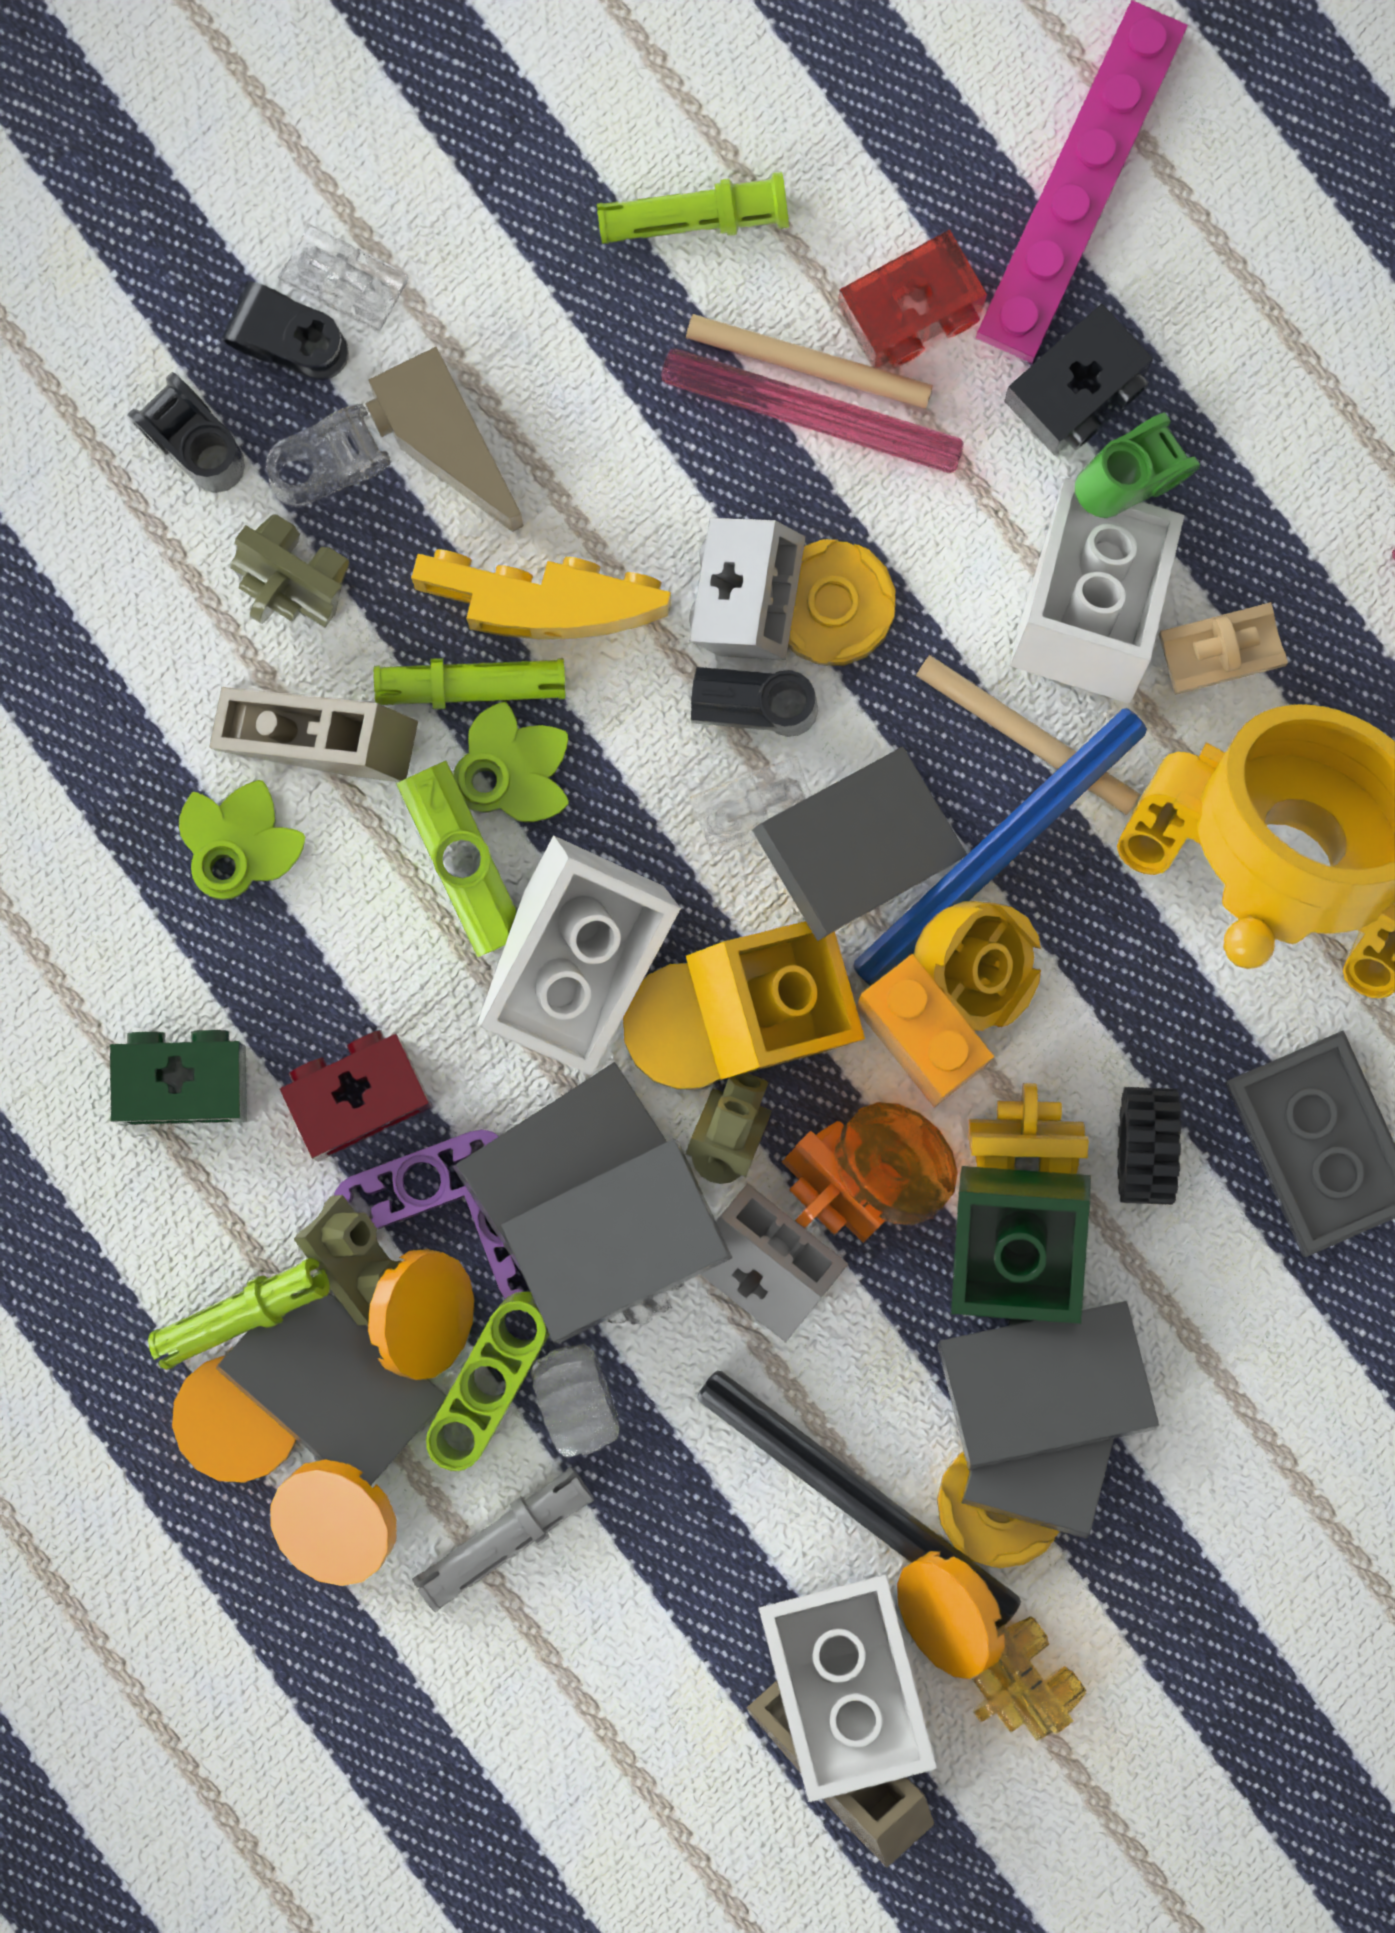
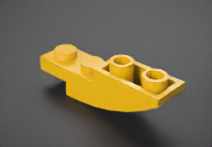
[411,549,671,640]

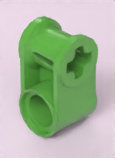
[1075,413,1200,518]

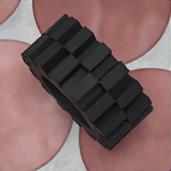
[1117,1087,1181,1205]

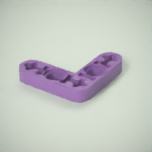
[334,1129,524,1299]

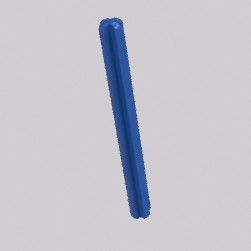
[853,708,1147,986]

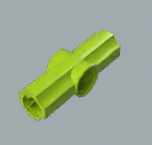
[396,760,517,957]

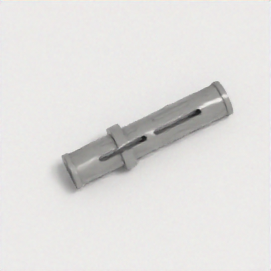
[412,1467,594,1613]

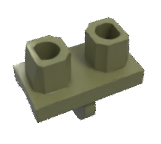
[230,514,349,628]
[685,1073,772,1184]
[294,1195,401,1325]

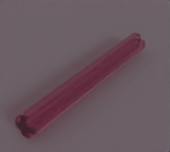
[661,348,964,473]

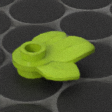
[453,702,569,822]
[179,780,306,900]

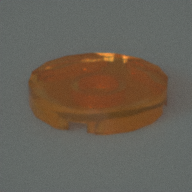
[834,1102,958,1225]

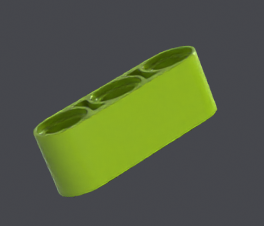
[426,1291,550,1471]

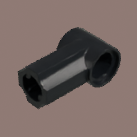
[690,667,818,737]

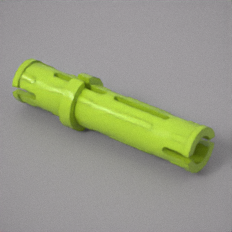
[373,658,566,709]
[148,1258,330,1370]

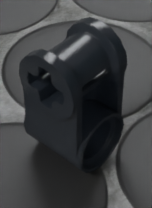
[221,281,349,381]
[127,372,245,493]

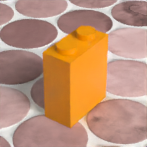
[856,954,994,1108]

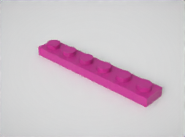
[976,0,1188,364]

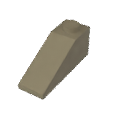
[365,347,524,532]
[209,687,418,782]
[747,1681,935,1868]

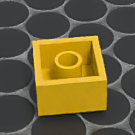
[686,921,865,1080]

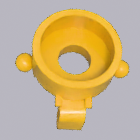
[1117,704,1395,998]

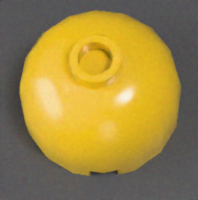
[914,901,1041,1031]

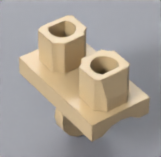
[1158,602,1288,695]

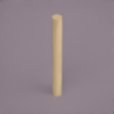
[686,314,933,409]
[916,655,1141,815]

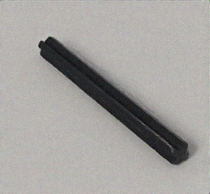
[697,1370,1021,1628]

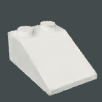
[1009,478,1184,704]
[478,835,681,1076]
[759,1575,937,1802]

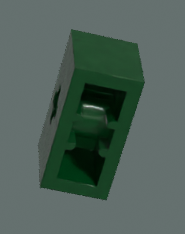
[110,1030,247,1125]

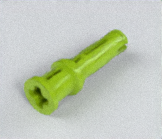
[597,171,789,244]

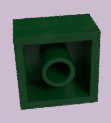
[951,1166,1091,1324]

